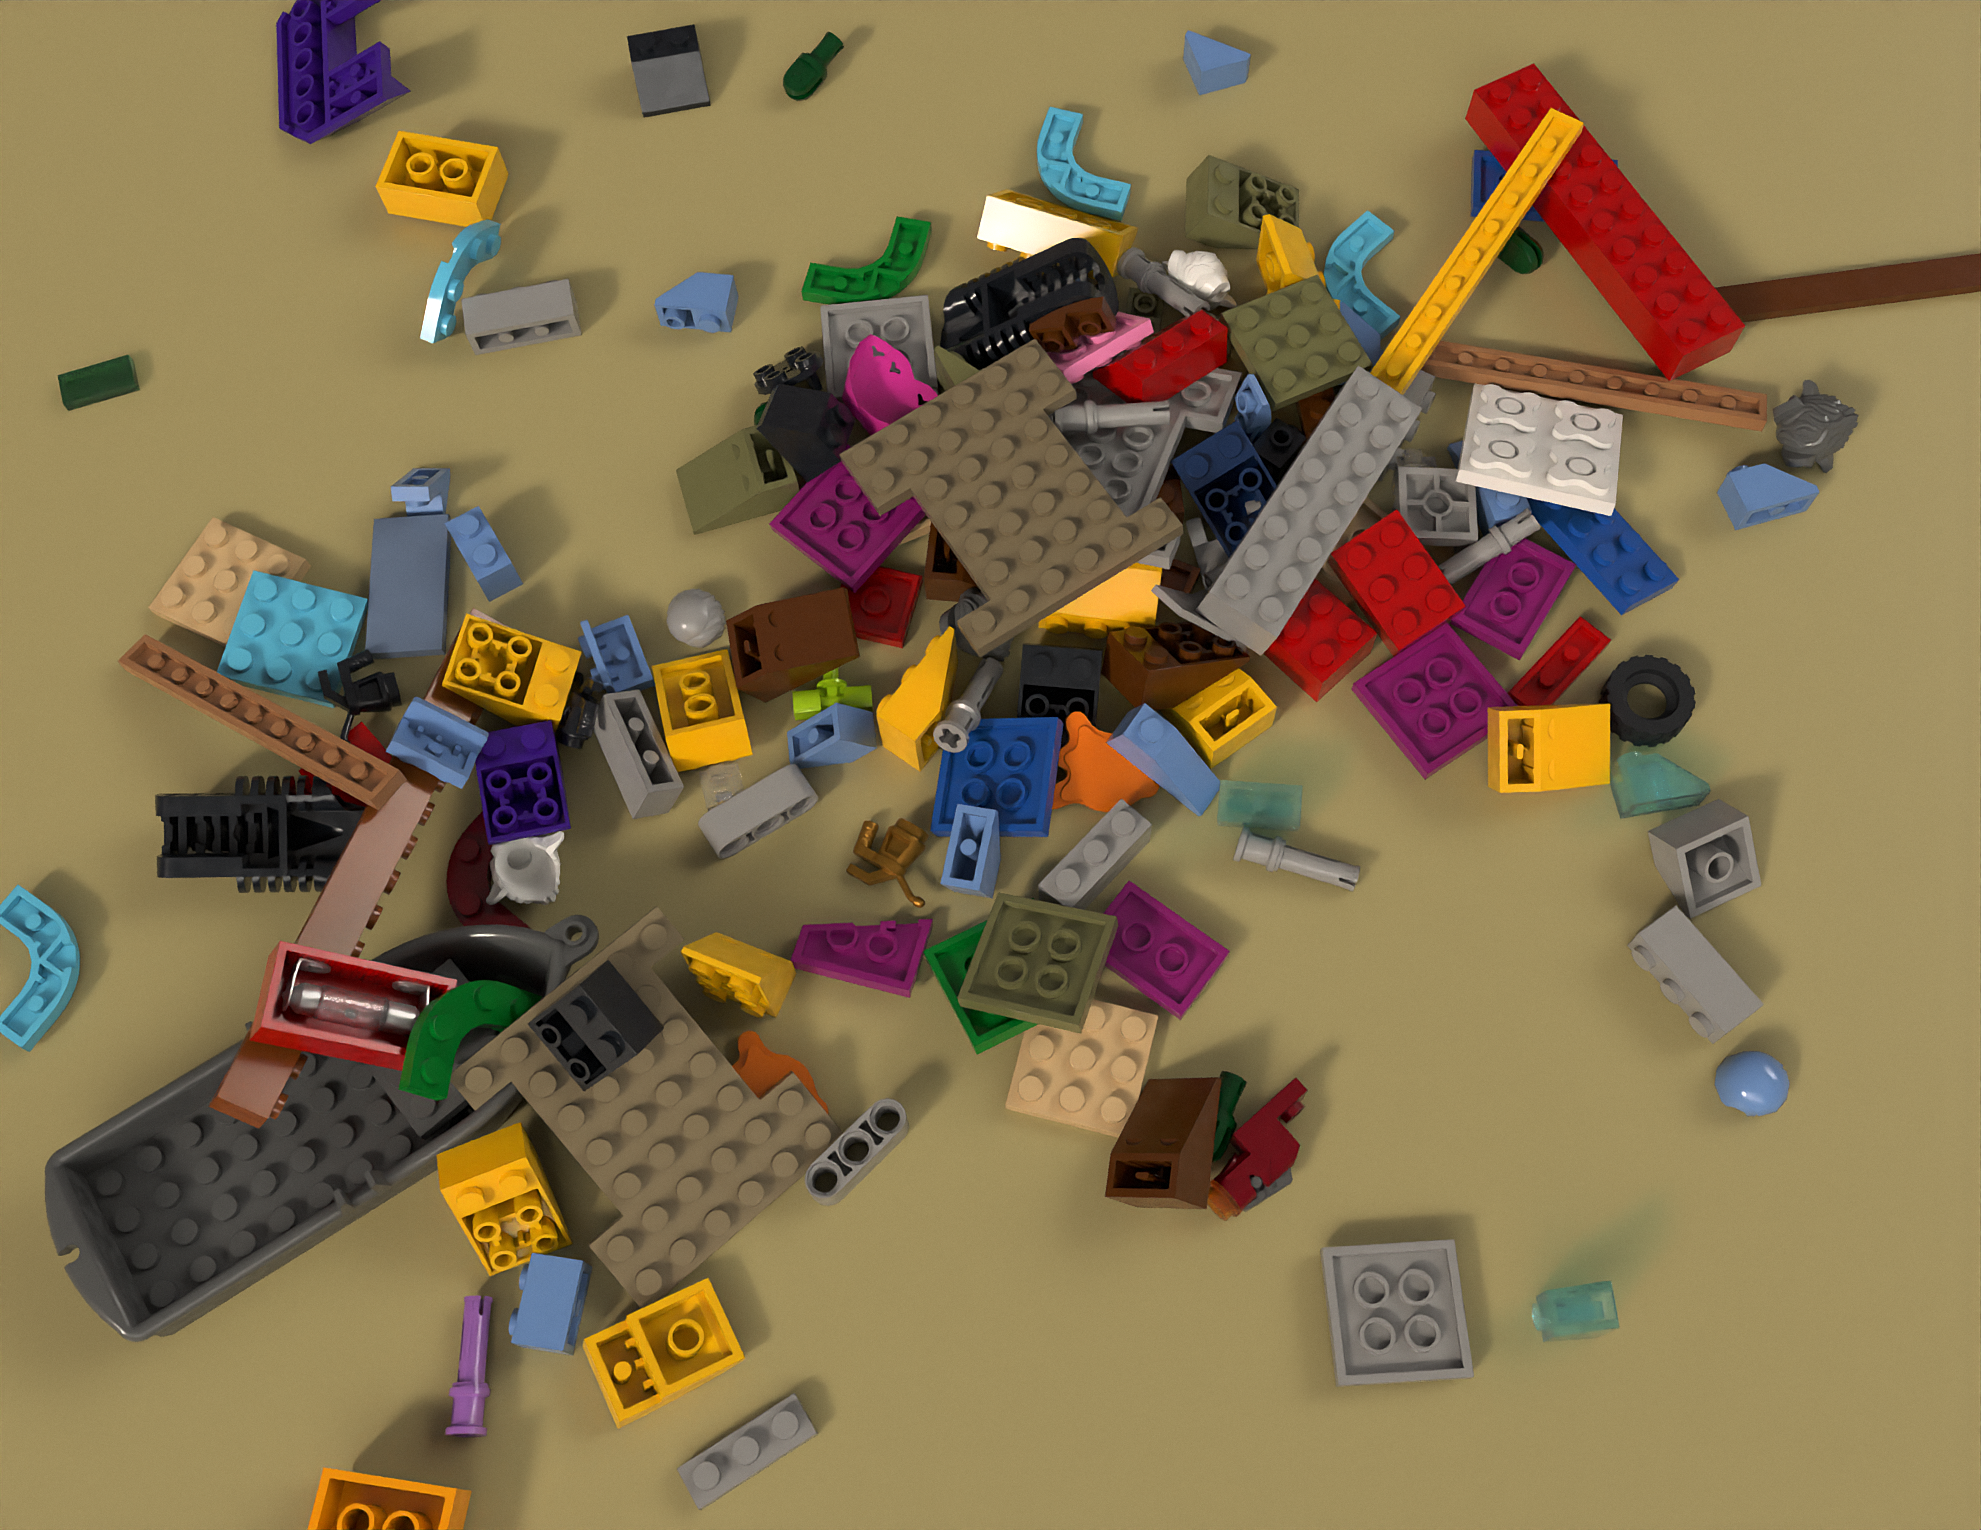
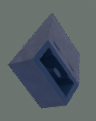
[1171,420,1277,558]

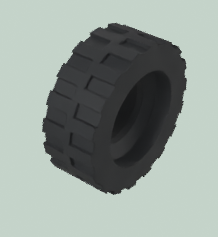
[1599,655,1696,747]

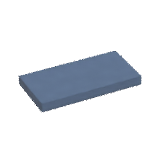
[365,514,452,659]

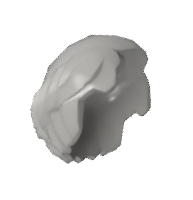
[666,589,726,648]

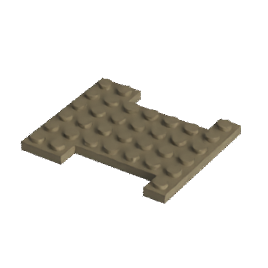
[839,339,1184,658]
[450,906,843,1308]

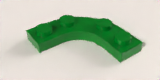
[801,216,932,305]
[398,980,542,1101]

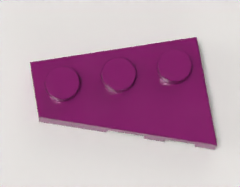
[790,919,933,998]

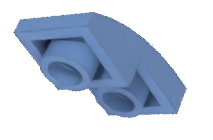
[1234,374,1271,445]

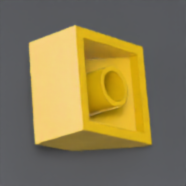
[1256,214,1326,291]

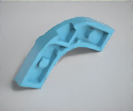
[1037,107,1131,221]
[1323,210,1401,341]
[420,219,501,343]
[0,885,80,1052]

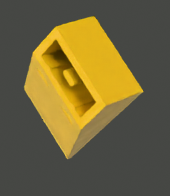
[442,613,582,732]
[876,626,958,772]
[1160,668,1277,770]
[1488,703,1610,793]
[680,932,797,1018]
[436,1122,573,1276]

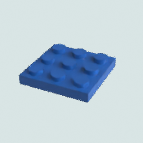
[930,717,1064,837]

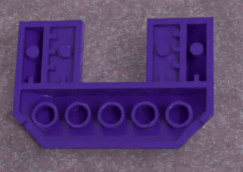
[276,0,411,144]

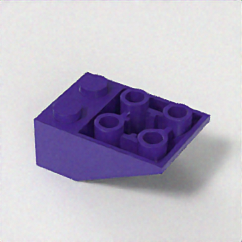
[475,720,571,845]

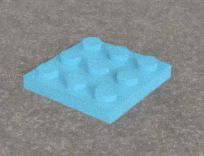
[217,570,368,708]

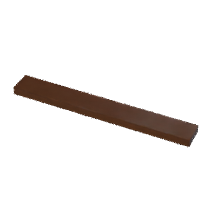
[1715,253,1981,322]

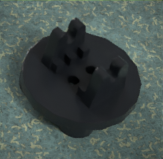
[753,346,823,395]

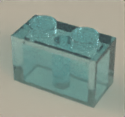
[1217,780,1303,831]

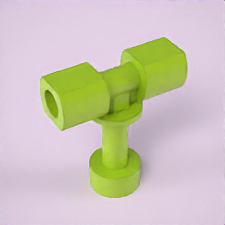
[792,668,873,721]

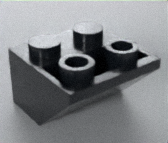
[528,960,664,1091]

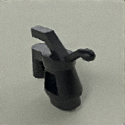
[318,649,402,744]
[557,672,603,749]

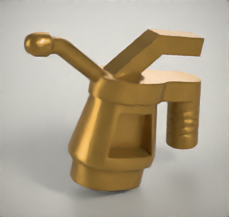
[846,818,929,908]

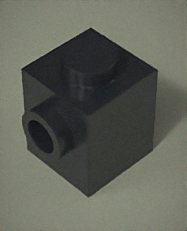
[1253,418,1307,485]

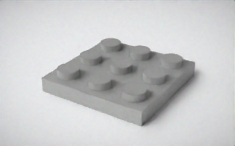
[820,295,938,404]
[1320,1239,1474,1387]

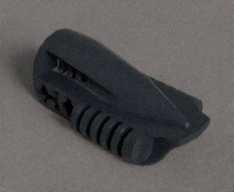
[940,238,1119,370]
[155,775,366,893]

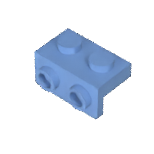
[578,615,655,694]
[386,697,489,789]

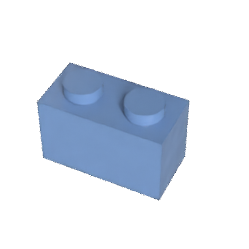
[444,506,523,602]
[509,1253,592,1356]

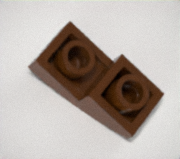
[1029,296,1117,353]

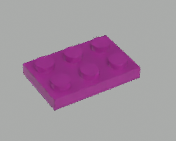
[1450,538,1576,661]
[1103,881,1230,1020]

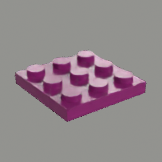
[769,444,926,593]
[1351,623,1518,780]

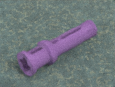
[445,1295,493,1438]

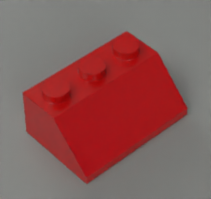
[1093,310,1228,403]

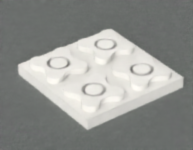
[1456,383,1623,516]

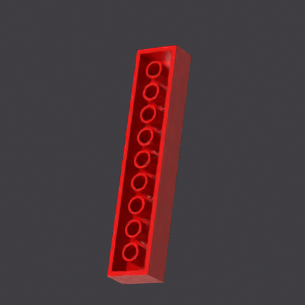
[1465,63,1745,381]

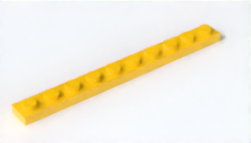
[1370,108,1584,395]

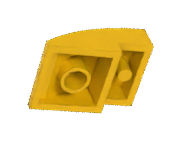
[583,1278,745,1429]

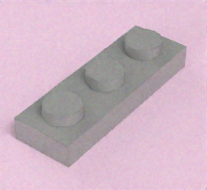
[677,1393,818,1510]

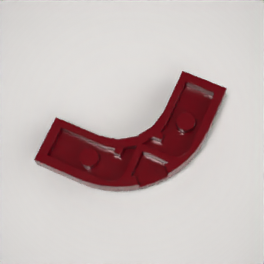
[446,811,531,929]

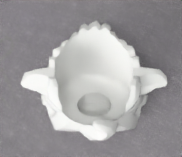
[1162,250,1237,310]
[486,831,564,906]

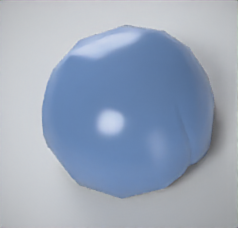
[1715,1051,1790,1116]

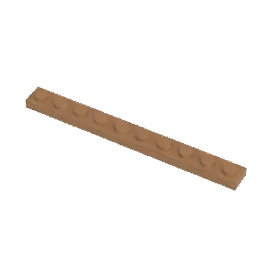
[1392,333,1767,432]
[118,634,407,810]

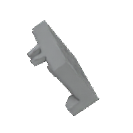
[1392,467,1478,554]

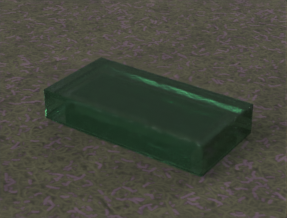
[58,354,140,411]

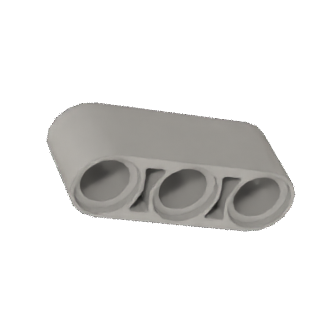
[698,764,818,859]
[805,1098,909,1206]

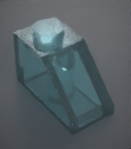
[1610,752,1711,819]
[1532,1281,1620,1342]

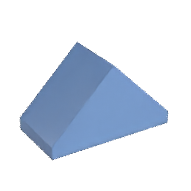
[1183,30,1251,95]

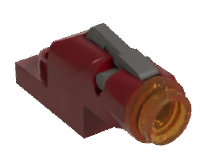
[1207,1078,1308,1221]

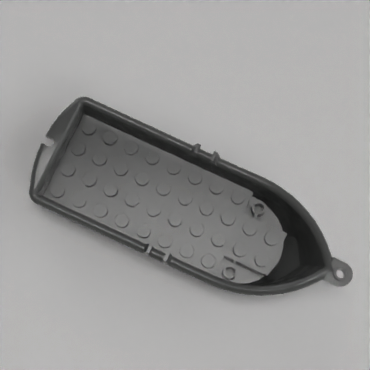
[44,915,599,1342]

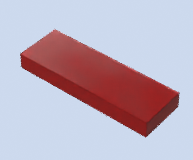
[1507,616,1611,706]

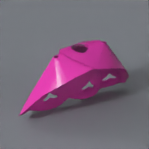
[842,334,938,436]

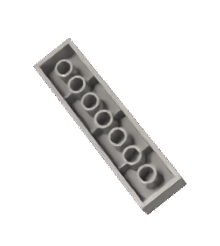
[1195,365,1423,656]

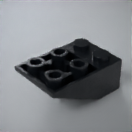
[1017,643,1103,748]

